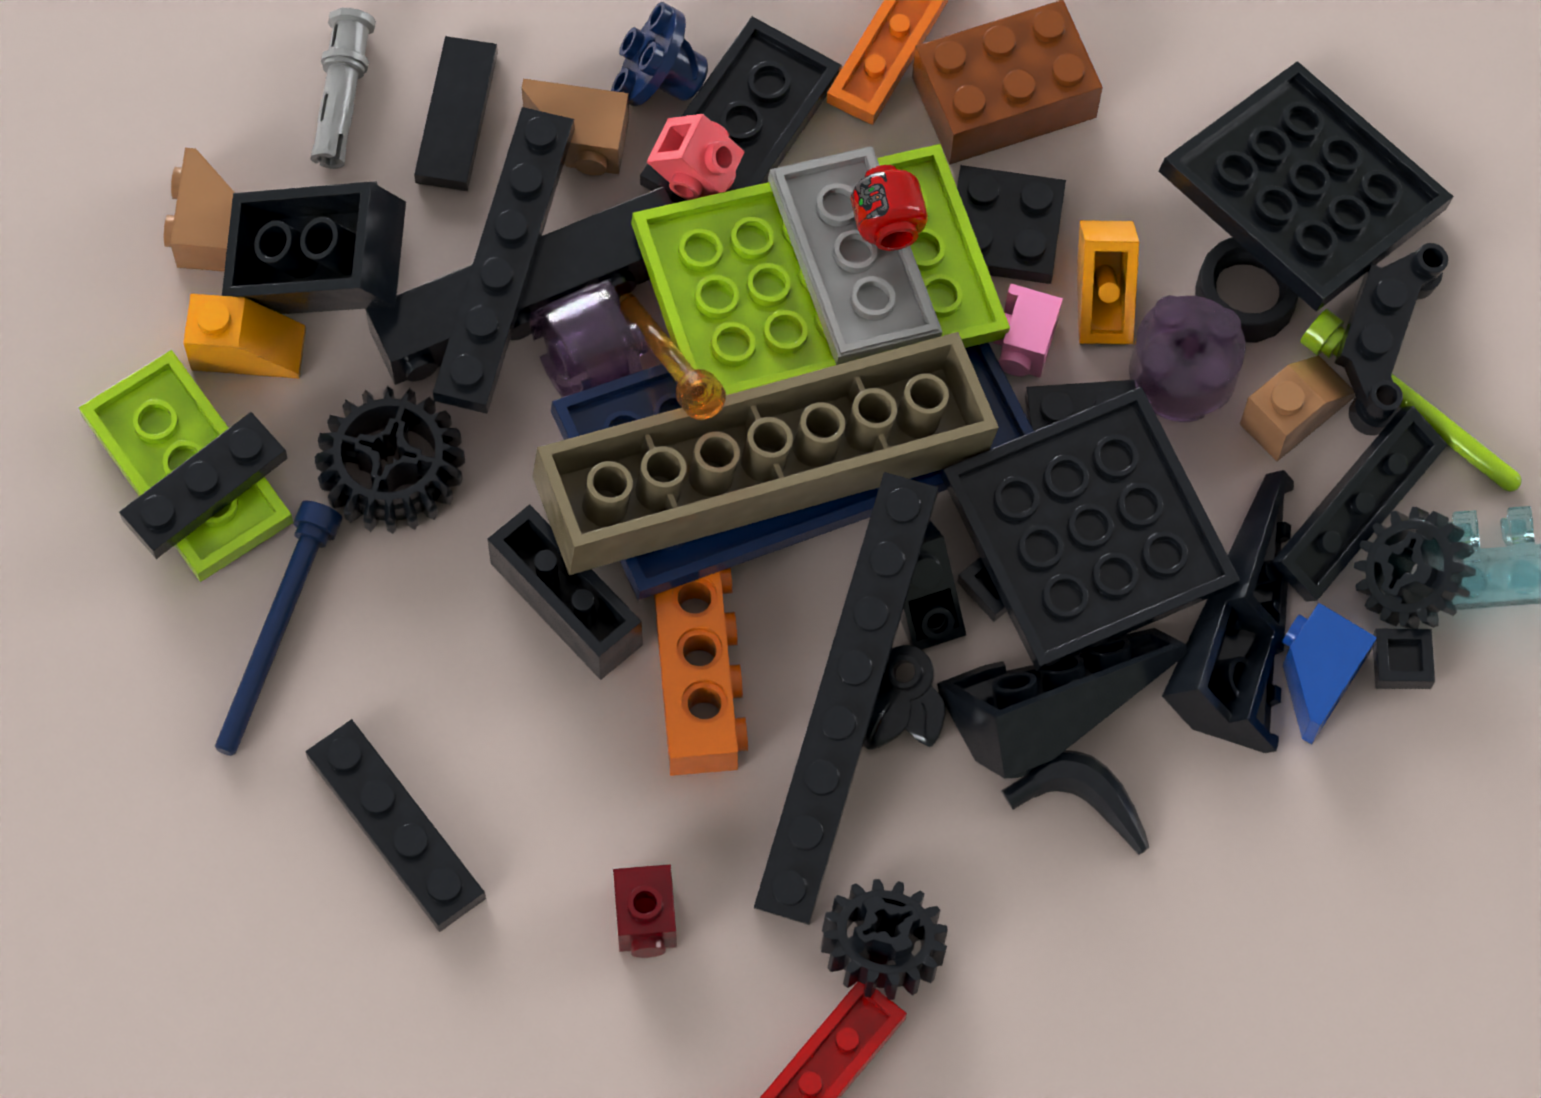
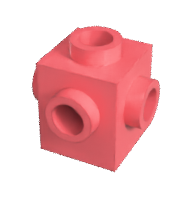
[647,114,745,200]

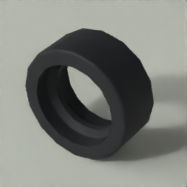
[1195,237,1299,343]

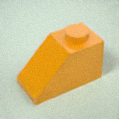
[1077,220,1139,344]
[183,293,306,379]

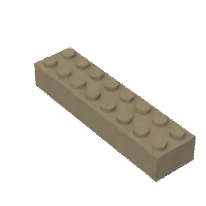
[532,332,999,575]

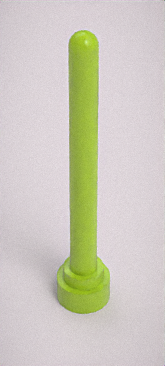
[1300,308,1522,492]

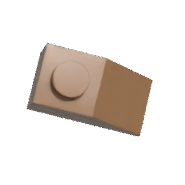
[521,79,629,175]
[1240,355,1355,462]

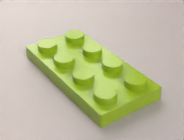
[78,350,294,582]

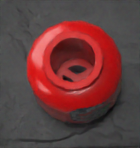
[851,165,928,251]

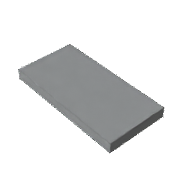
[768,146,943,365]

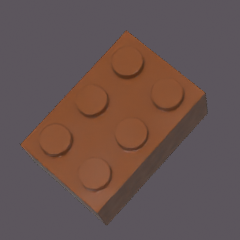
[912,0,1103,165]

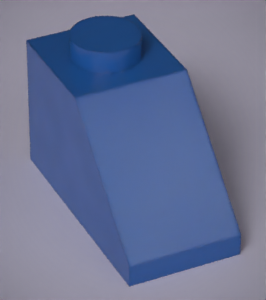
[1282,603,1377,744]

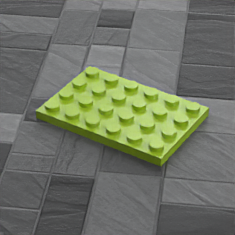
[631,144,1010,404]

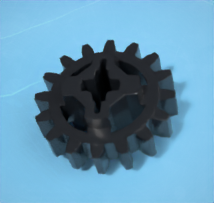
[1354,507,1476,629]
[820,879,948,1000]

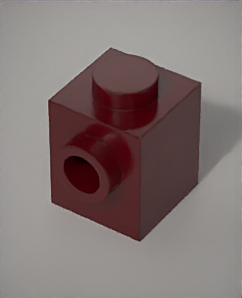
[613,864,677,958]

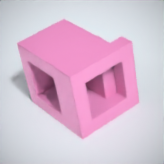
[993,284,1063,378]

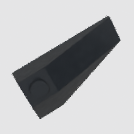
[937,628,1187,779]

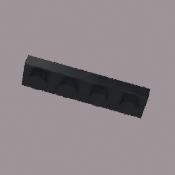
[1271,406,1448,602]
[305,719,486,932]

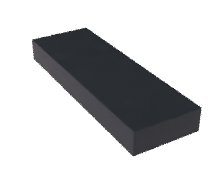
[414,36,498,191]

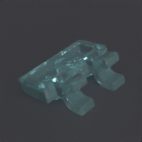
[1448,506,1541,610]

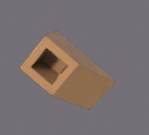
[163,147,235,271]

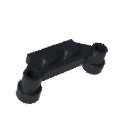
[1334,243,1448,436]

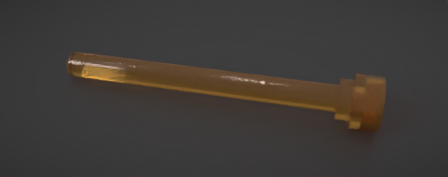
[617,293,726,420]

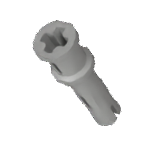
[310,8,376,169]

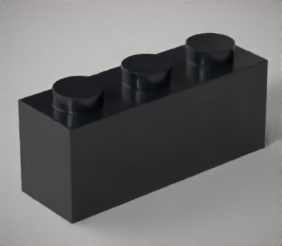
[487,504,643,680]

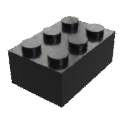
[222,181,406,314]

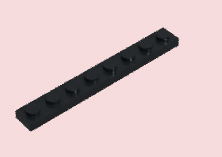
[754,472,939,925]

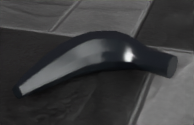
[1001,750,1149,855]

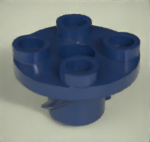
[611,2,708,107]

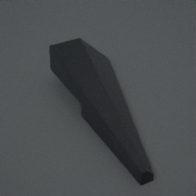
[1162,470,1294,753]

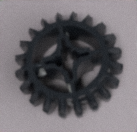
[315,385,465,534]

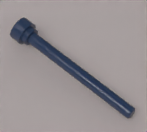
[215,500,343,756]

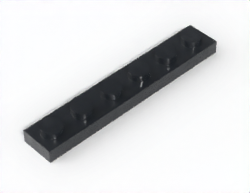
[433,107,575,414]

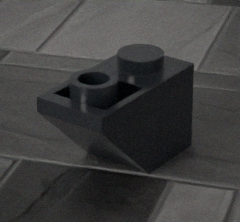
[900,520,966,650]

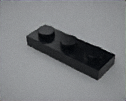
[119,412,288,559]

